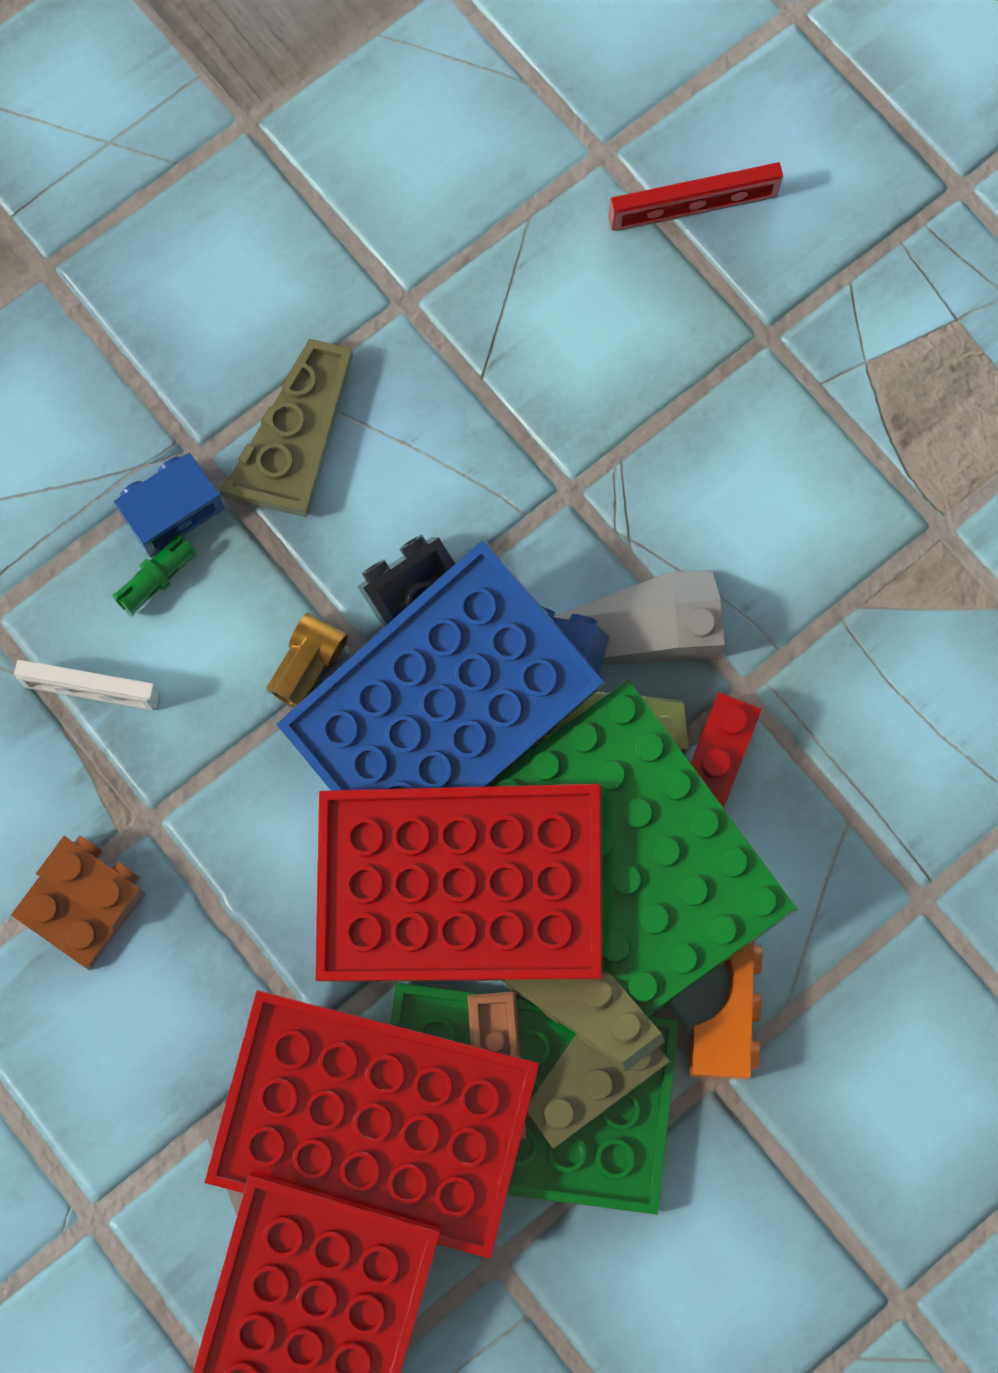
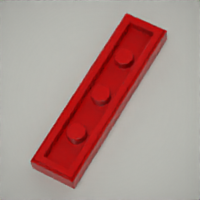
[608,162,784,231]

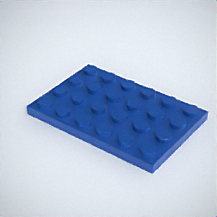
[276,540,607,790]

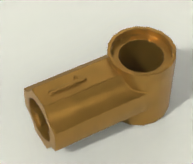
[266,612,349,707]

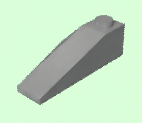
[554,570,725,666]

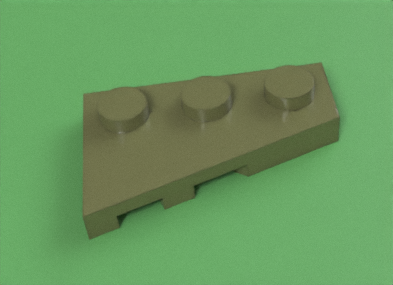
[527,1034,670,1149]

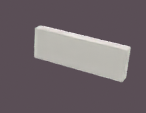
[14,659,160,711]

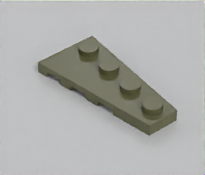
[219,339,353,517]
[500,971,665,1071]

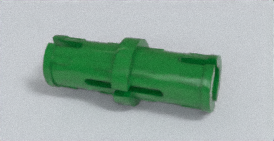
[112,534,198,616]

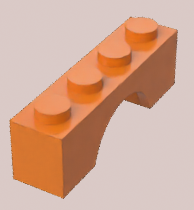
[688,942,762,1081]

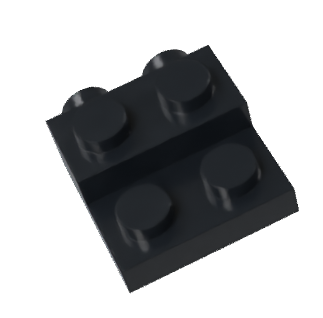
[357,534,455,626]

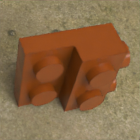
[11,835,145,971]

